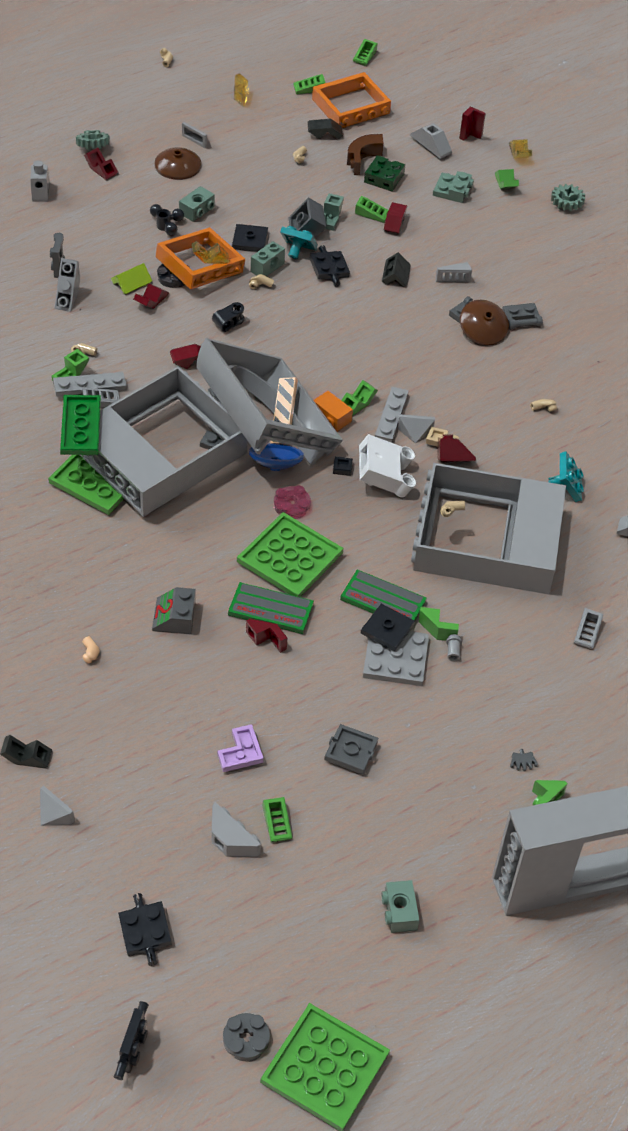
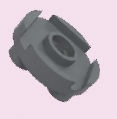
[223,1013,270,1061]

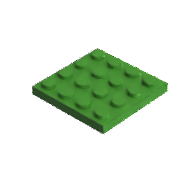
[48,455,124,515]
[237,512,344,597]
[260,1003,390,1131]

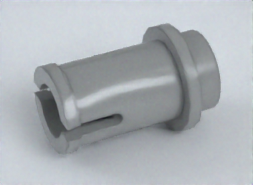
[446,634,462,661]

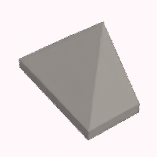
[182,122,207,148]
[398,414,435,443]
[40,785,74,826]

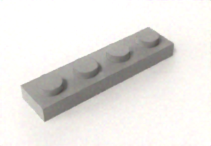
[53,372,126,396]
[375,387,409,443]

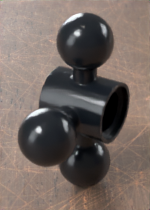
[150,204,184,236]

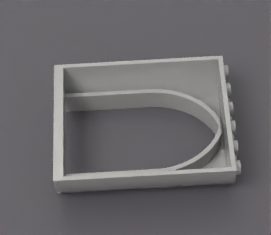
[197,338,343,465]

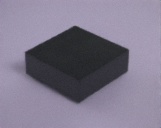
[333,456,353,476]

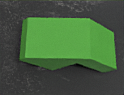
[495,169,519,189]
[52,349,89,381]
[341,380,378,416]
[419,607,459,641]

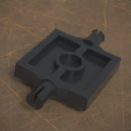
[309,245,350,287]
[118,893,172,966]
[114,1001,149,1080]

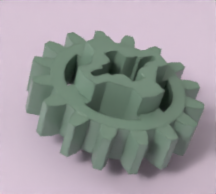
[76,130,110,150]
[551,184,585,211]

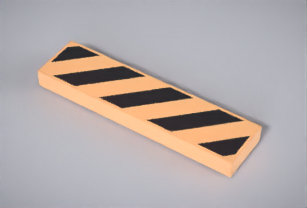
[270,377,298,445]

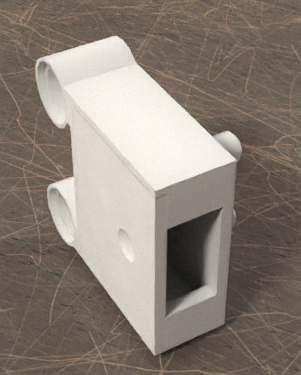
[359,434,416,498]

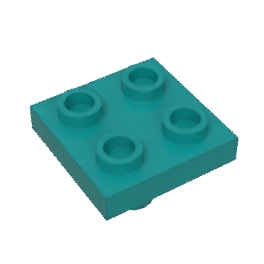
[280,226,318,259]
[548,451,584,502]

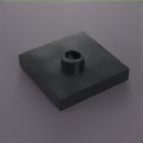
[232,224,268,252]
[361,603,415,651]

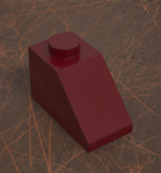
[437,434,476,461]

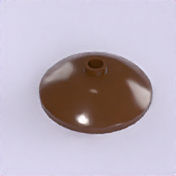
[155,147,201,180]
[460,299,509,345]

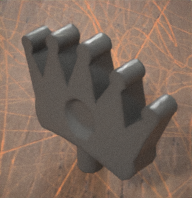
[510,749,538,771]

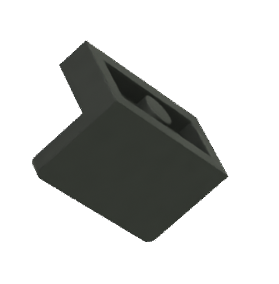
[382,252,411,287]

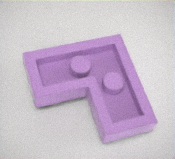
[217,724,263,772]

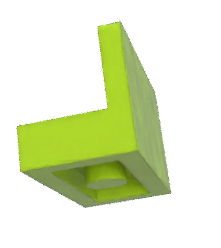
[111,263,152,294]

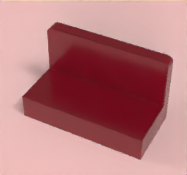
[459,106,486,141]

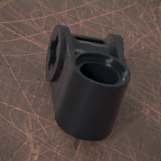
[212,302,244,332]

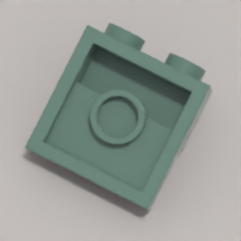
[433,171,474,203]

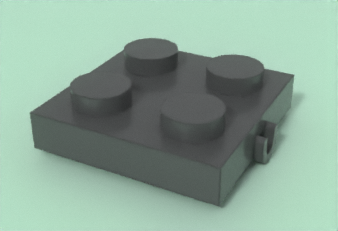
[324,724,379,774]

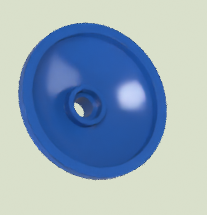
[249,444,304,471]

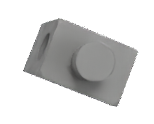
[30,161,50,202]

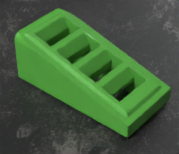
[353,39,378,66]
[293,74,325,94]
[355,196,388,223]
[262,797,292,842]

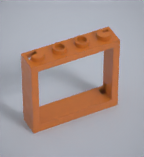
[312,72,391,128]
[155,227,245,289]

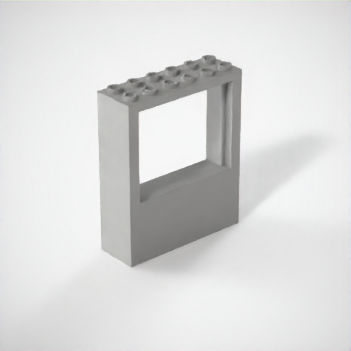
[80,366,247,517]
[411,463,566,595]
[492,786,628,916]

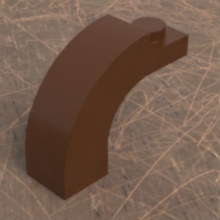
[347,134,384,175]

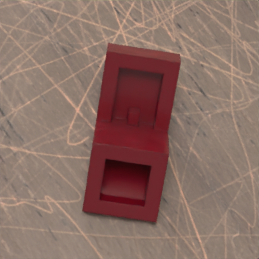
[84,148,119,180]
[383,202,408,234]
[133,283,169,308]
[170,344,201,369]
[246,619,288,653]

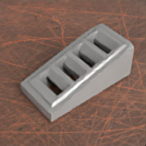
[435,262,472,282]
[82,388,119,408]
[574,608,604,649]

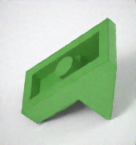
[532,780,568,805]

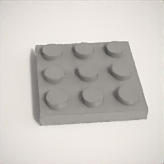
[363,631,429,686]

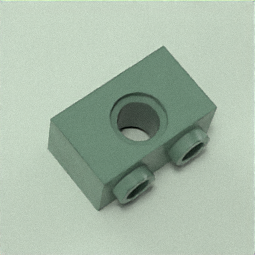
[179,186,215,222]
[250,241,285,276]
[381,880,419,933]

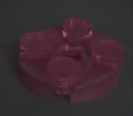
[274,485,311,519]

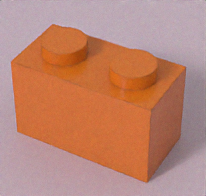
[313,391,353,432]

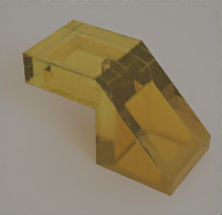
[234,73,248,106]
[509,139,532,159]
[191,241,230,264]

